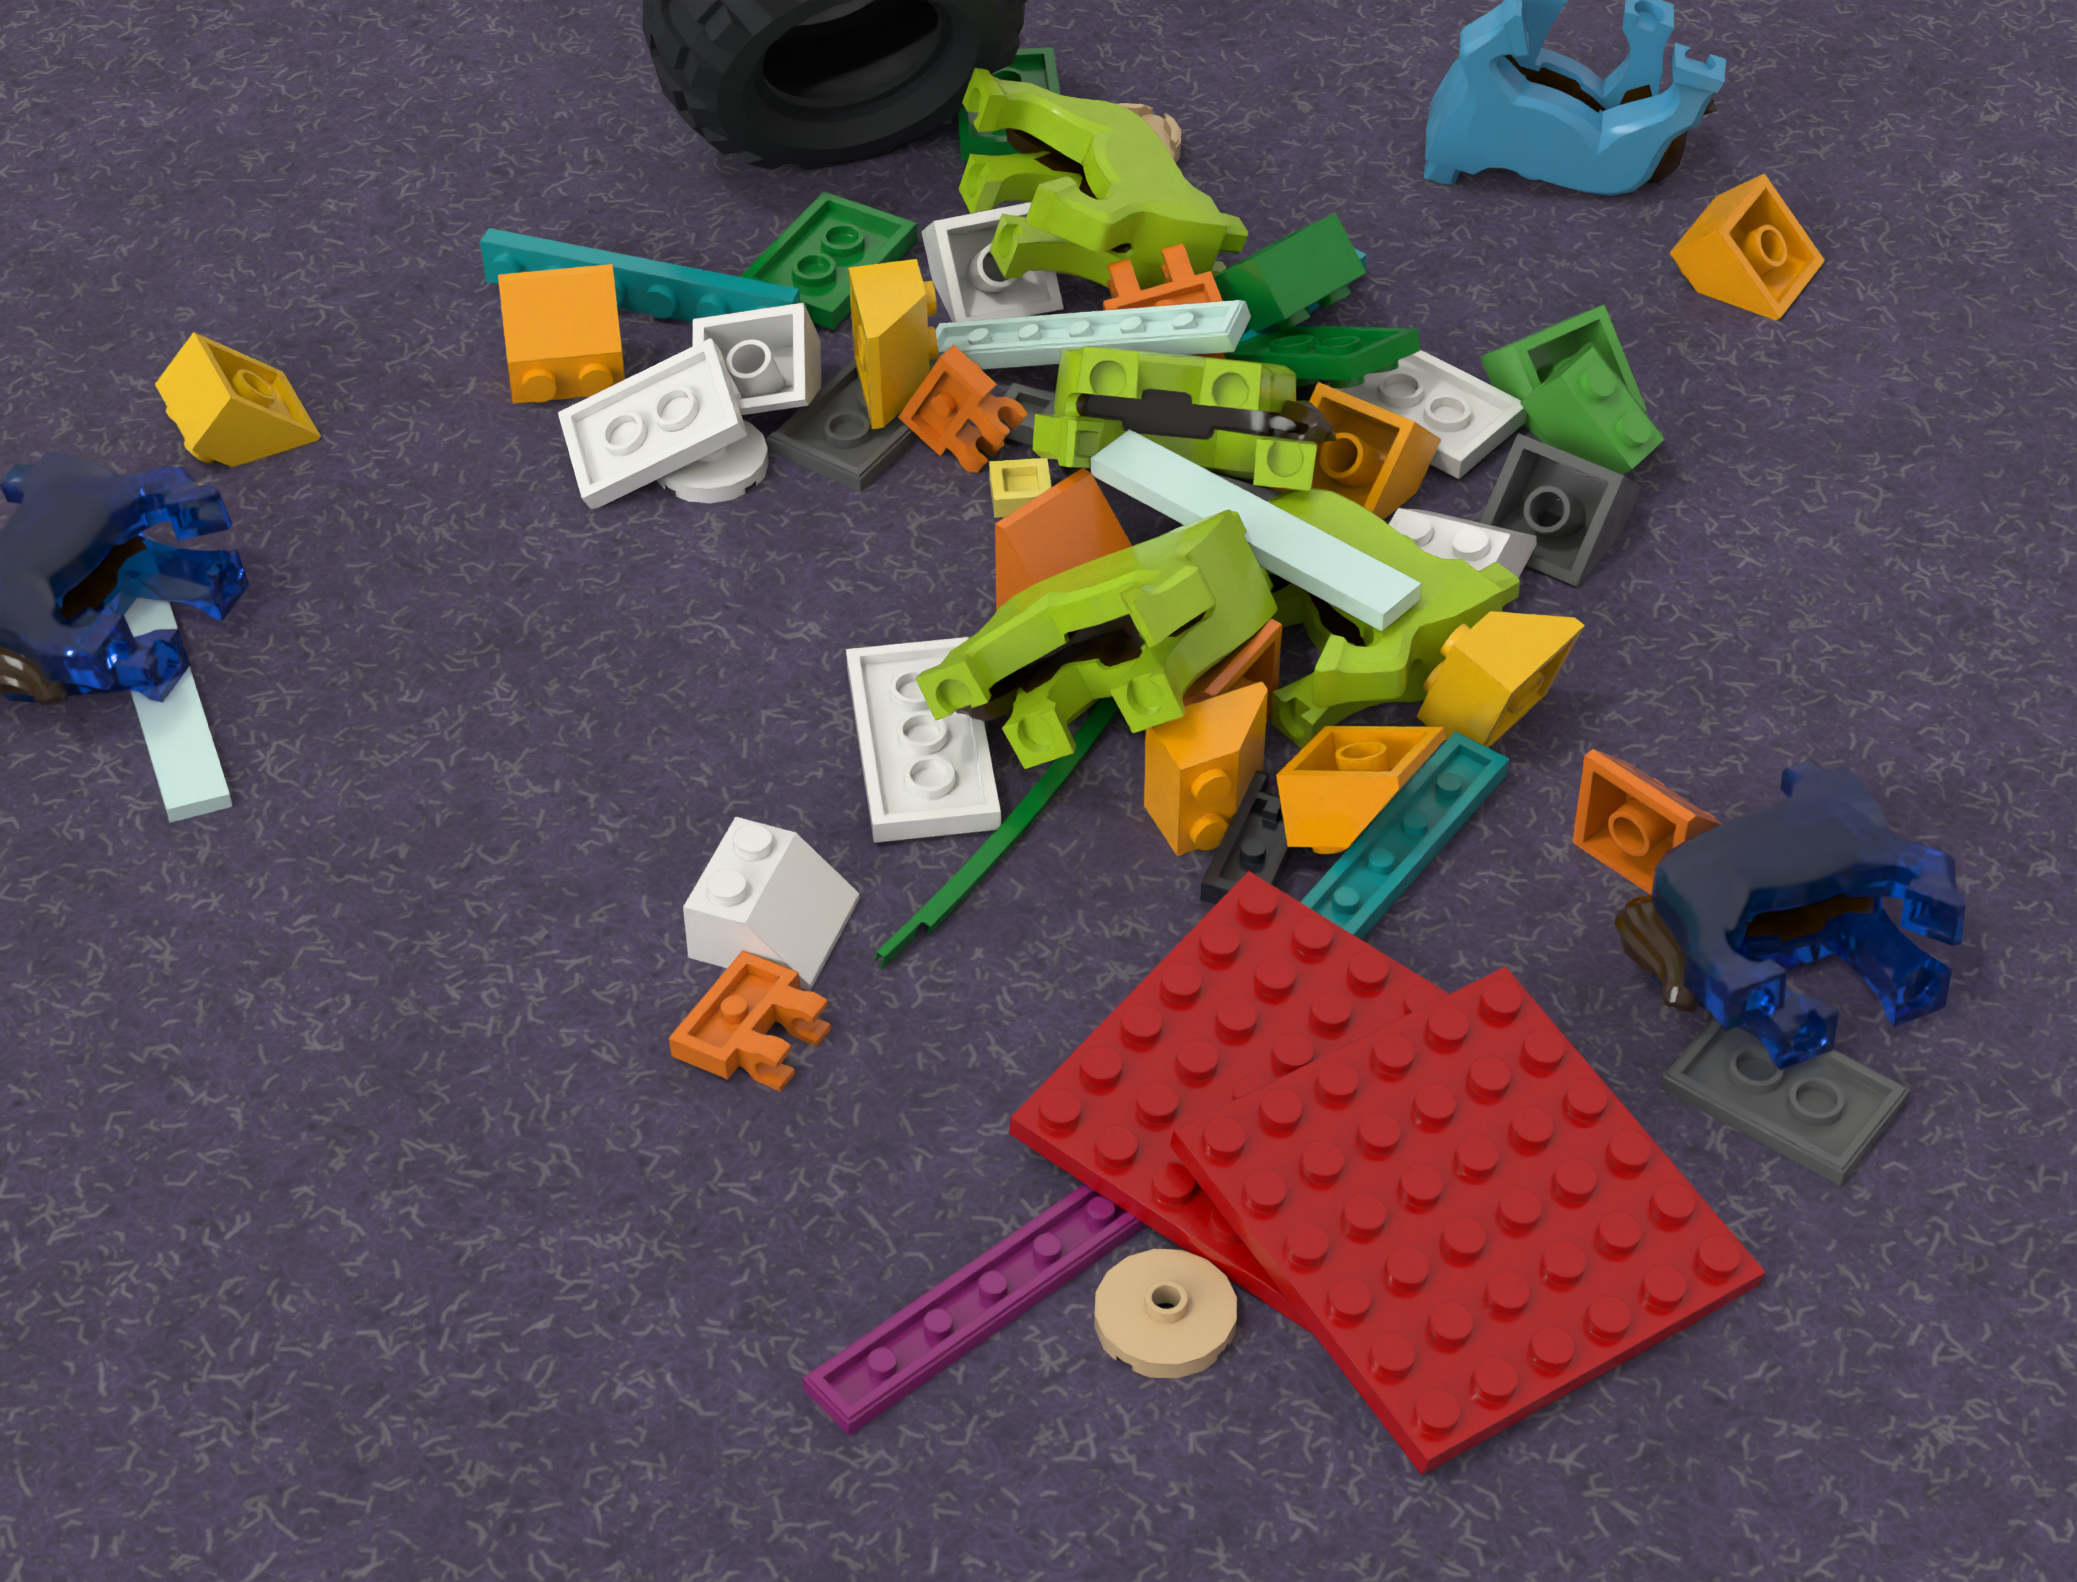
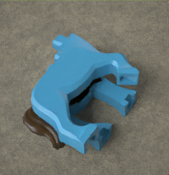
[1424,0,1726,196]

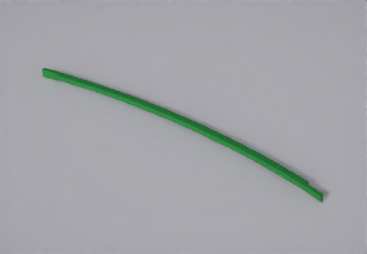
[874,476,1247,970]

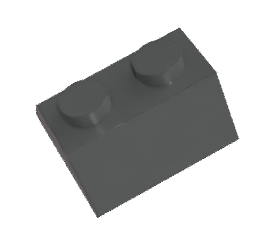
[1479,433,1642,587]

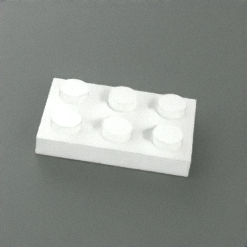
[558,338,748,509]
[1327,350,1527,479]

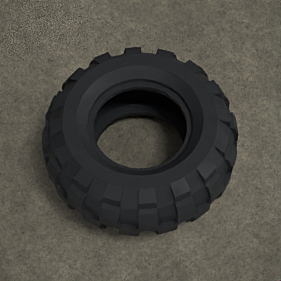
[642,0,1028,170]

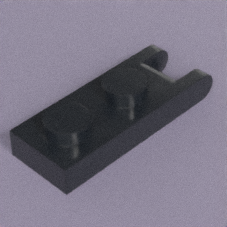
[1200,770,1295,904]

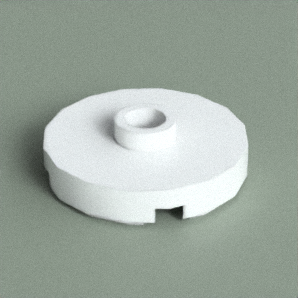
[657,420,769,503]

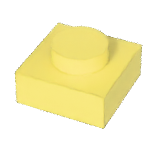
[989,458,1052,518]

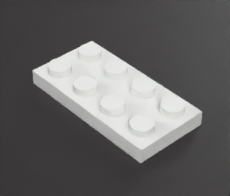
[846,637,1001,843]

